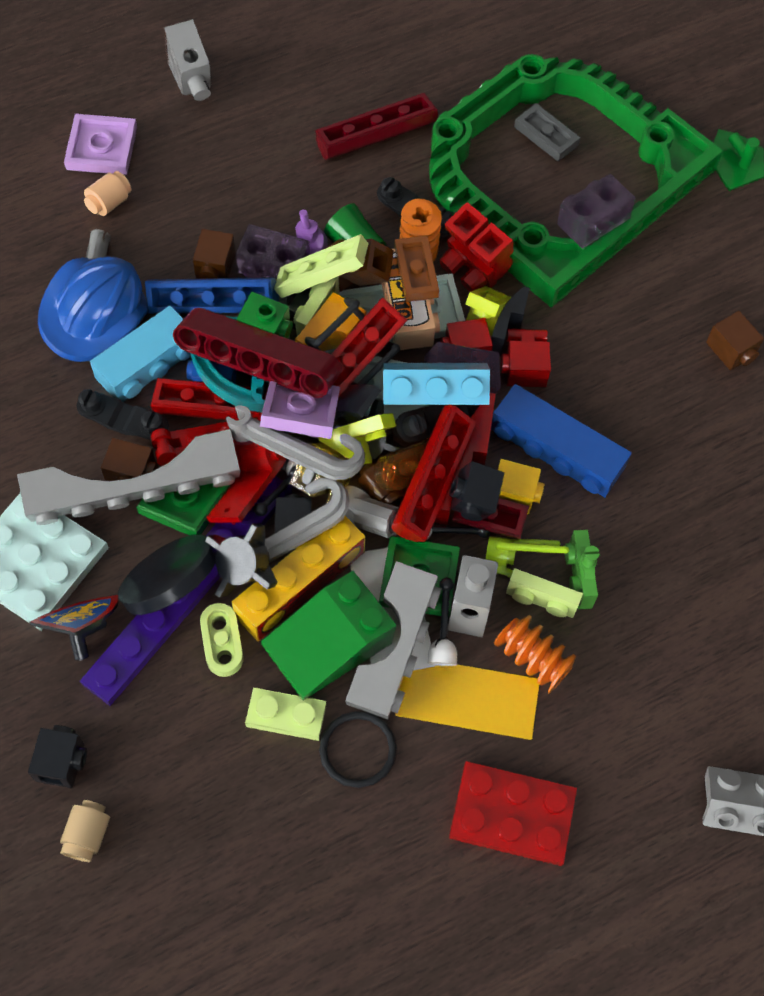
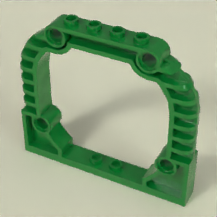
[429,54,723,308]

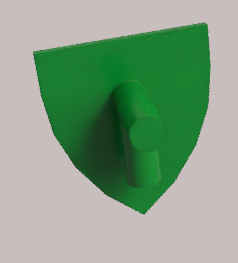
[714,129,764,192]

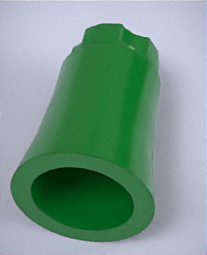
[324,203,387,246]

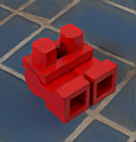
[440,202,514,292]

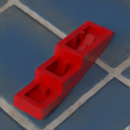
[434,393,496,525]

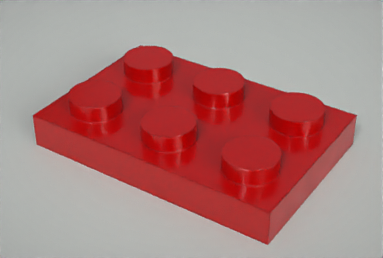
[448,761,577,866]

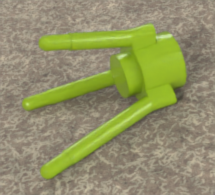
[486,536,569,578]

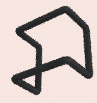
[305,297,400,385]

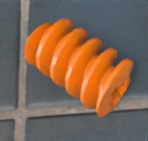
[399,199,442,262]
[494,615,576,694]

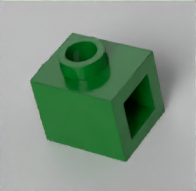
[237,292,293,339]

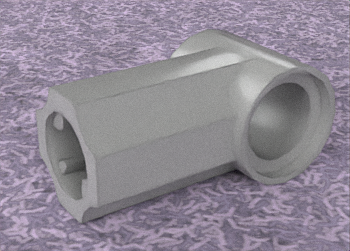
[345,485,399,538]

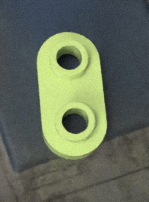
[200,603,243,677]

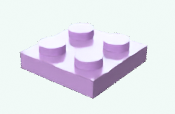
[64,114,137,175]
[260,381,340,439]

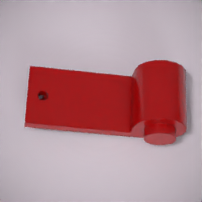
[206,440,287,524]

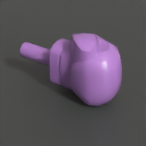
[295,209,328,255]

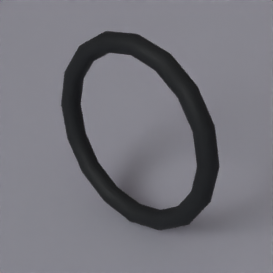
[319,711,397,788]

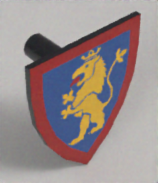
[29,595,119,660]

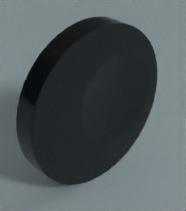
[118,535,217,615]

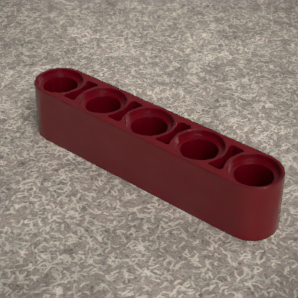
[173,308,342,398]

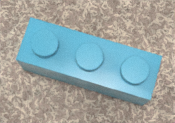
[90,306,191,401]
[383,363,490,405]

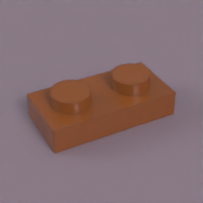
[394,235,439,302]

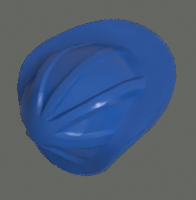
[38,256,148,362]

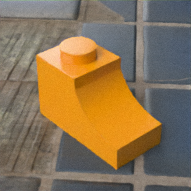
[295,292,367,351]

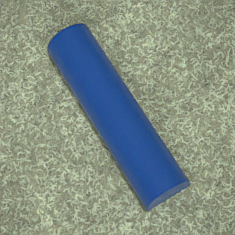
[145,278,279,314]

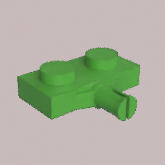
[565,530,600,609]

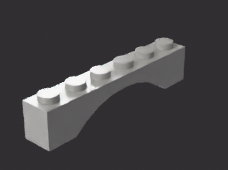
[17,429,240,525]

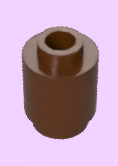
[358,461,405,507]

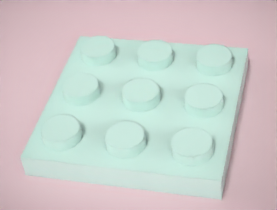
[0,492,109,631]

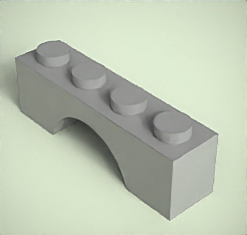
[345,561,442,720]

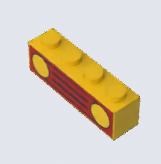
[231,516,365,642]

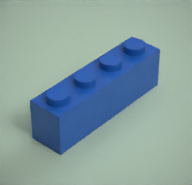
[491,384,632,498]

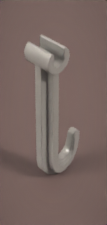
[226,405,365,480]
[265,478,350,563]

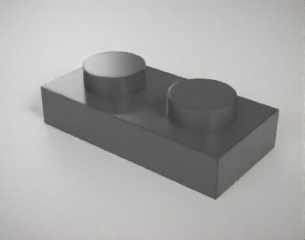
[514,103,580,162]

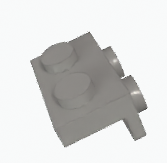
[703,766,764,836]

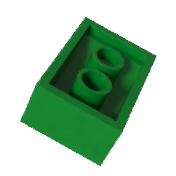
[261,571,397,701]

